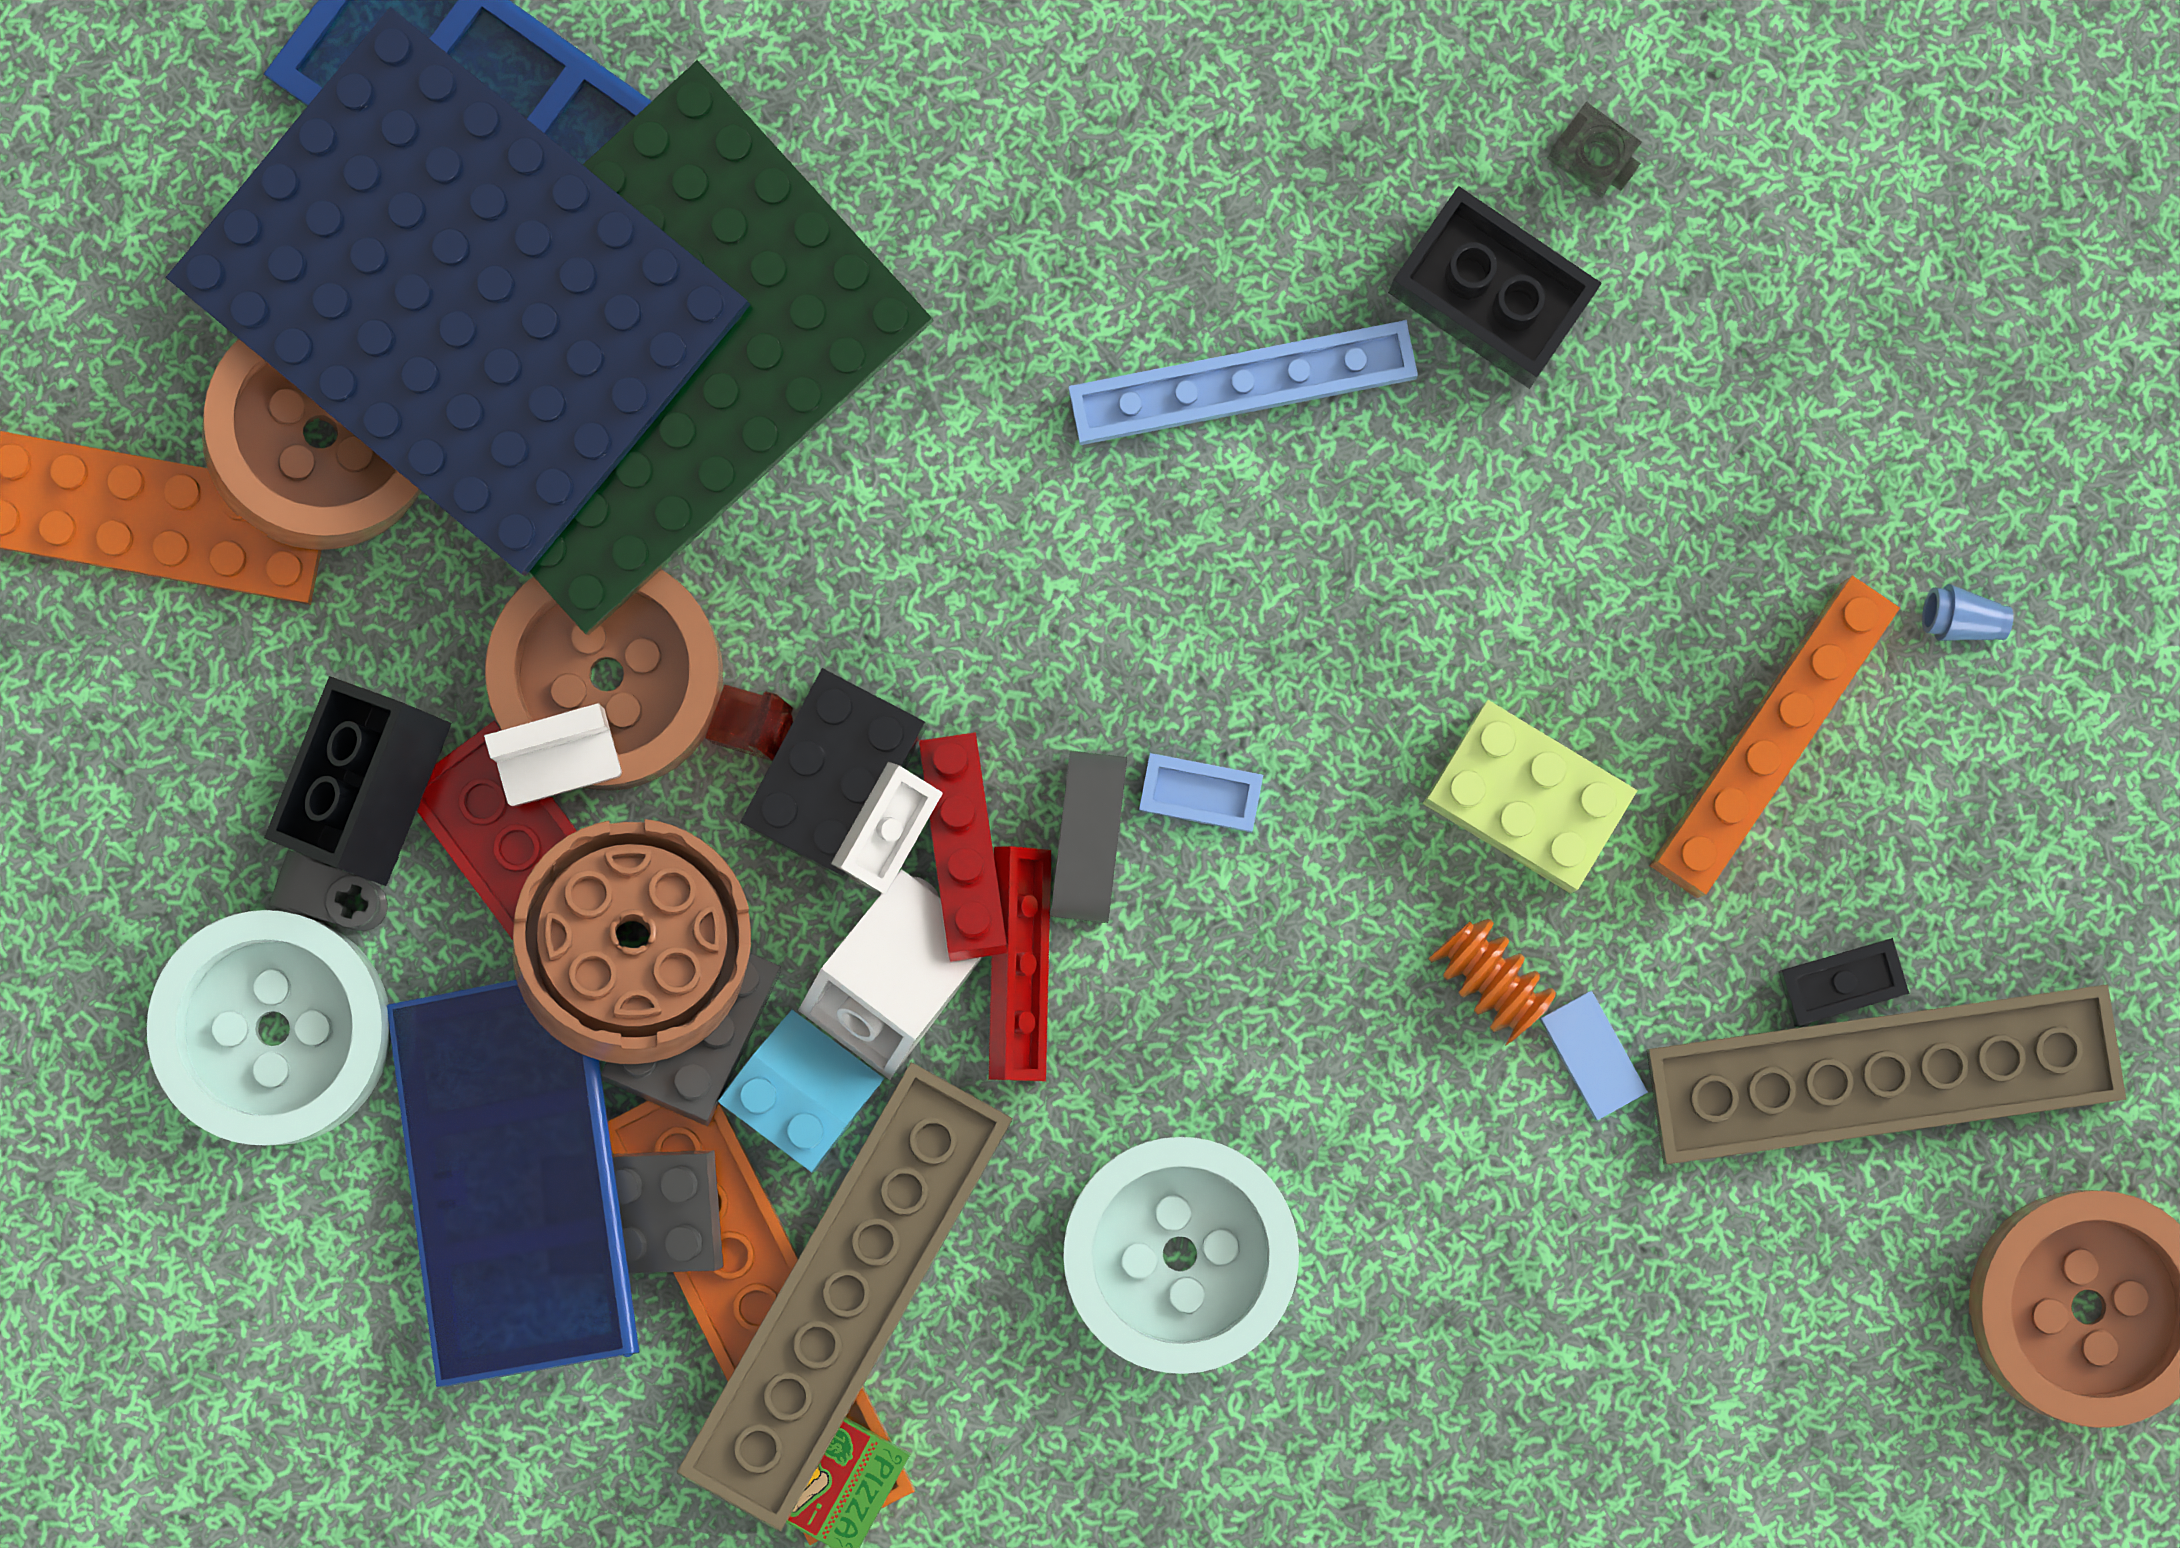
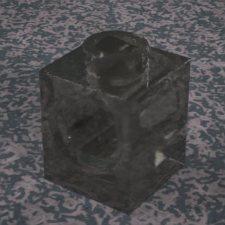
[1547,102,1642,198]

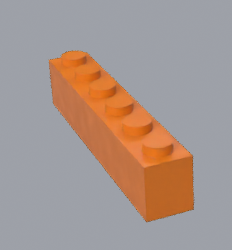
[1649,575,1900,898]

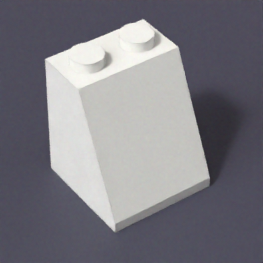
[798,869,983,1080]

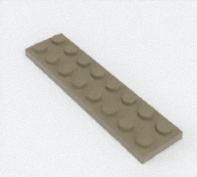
[1646,984,2126,1165]
[677,1062,1013,1532]

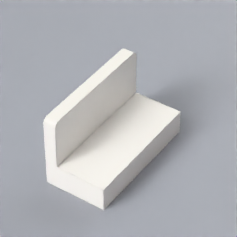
[484,703,622,807]
[831,762,943,895]

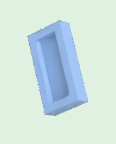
[1139,753,1263,833]
[1539,991,1648,1120]

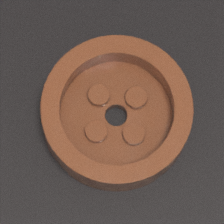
[202,339,421,550]
[485,570,723,790]
[512,819,751,1064]
[1969,1190,2180,1428]

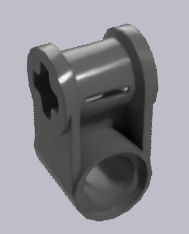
[269,850,388,932]

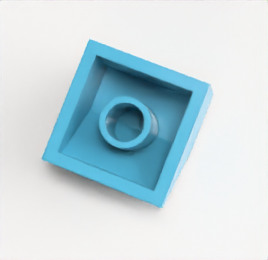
[718,1009,884,1172]

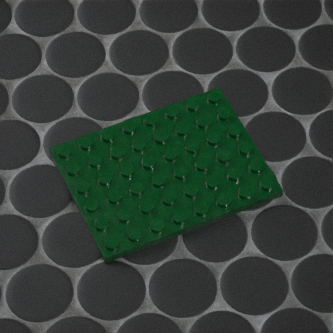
[529,60,934,635]

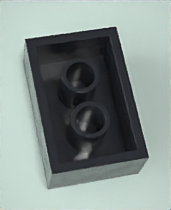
[1388,186,1602,389]
[740,668,927,880]
[264,676,452,886]

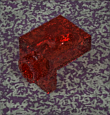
[705,684,793,761]

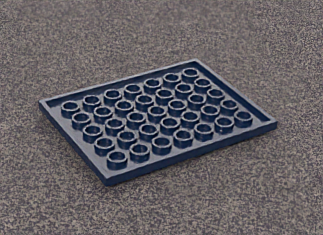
[165,7,751,576]

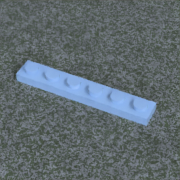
[1069,320,1418,445]

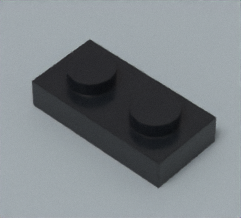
[1778,938,1910,1026]

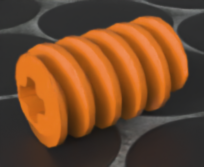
[1428,919,1556,1046]

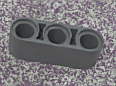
[1051,750,1127,923]

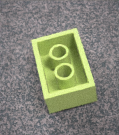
[1422,700,1638,894]

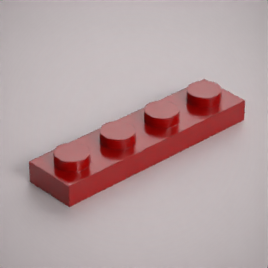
[919,732,1008,962]
[988,846,1051,1081]

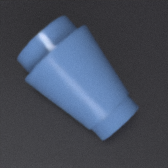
[1922,584,2013,641]

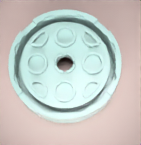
[147,910,390,1145]
[1063,1137,1299,1374]

